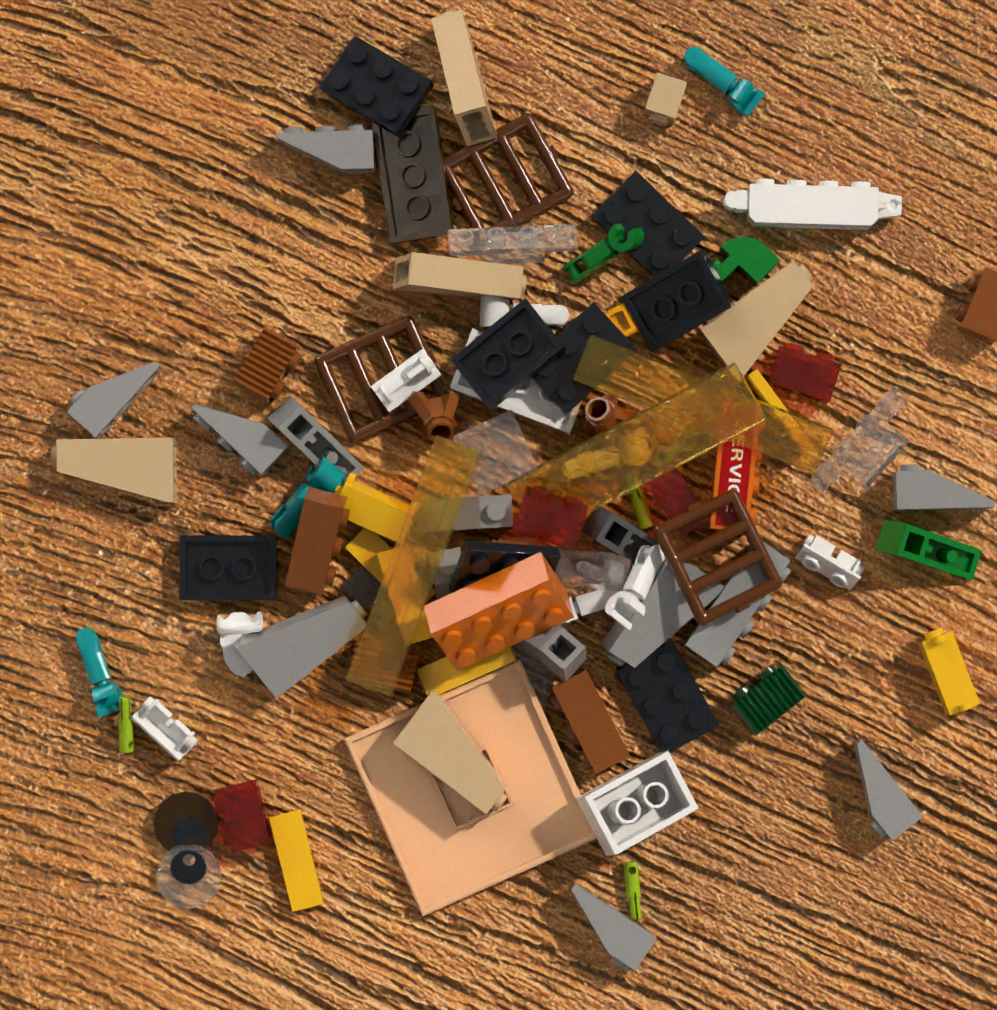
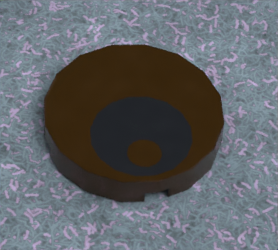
[153,791,219,856]

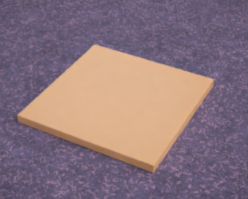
[344,659,597,917]

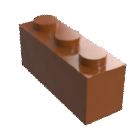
[285,487,350,596]
[549,669,630,775]

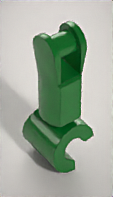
[561,223,644,286]

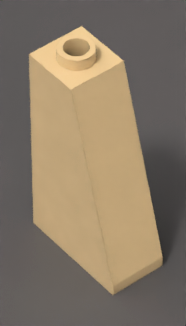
[431,9,498,146]
[393,252,527,301]
[698,261,813,383]
[51,438,177,504]
[393,690,508,814]

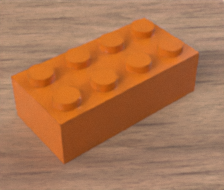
[424,552,574,671]

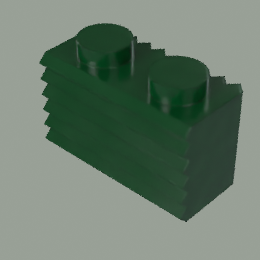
[730,664,807,736]

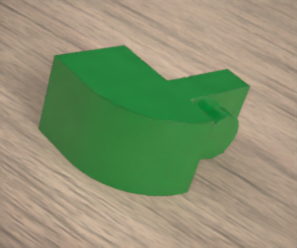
[713,237,780,286]

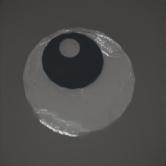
[156,844,221,909]

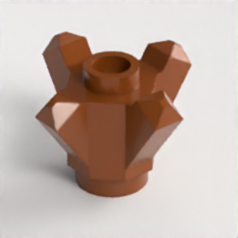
[408,391,463,443]
[581,393,641,448]

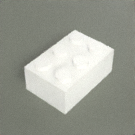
[576,751,699,856]

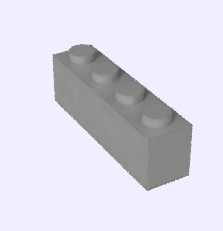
[684,542,791,667]

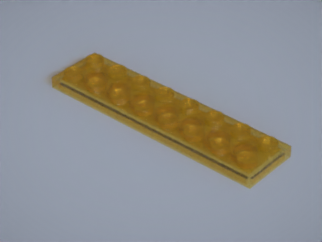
[507,362,766,539]

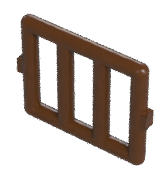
[444,113,574,244]
[314,315,447,443]
[653,489,782,626]

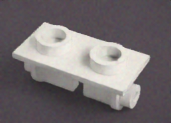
[370,349,441,413]
[795,534,865,591]
[131,696,198,761]

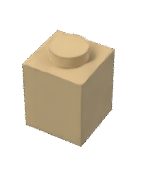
[644,72,687,126]

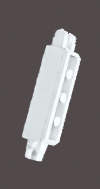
[722,179,902,230]

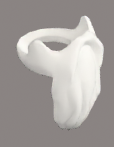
[216,611,264,677]

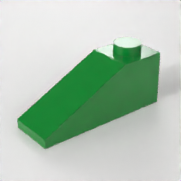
[875,520,982,581]

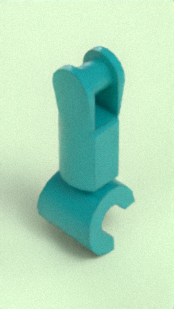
[685,47,766,117]
[271,457,345,537]
[76,628,124,718]

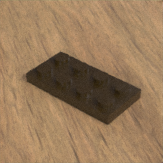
[372,106,455,245]

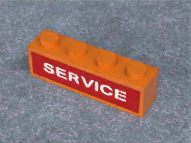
[708,400,766,531]

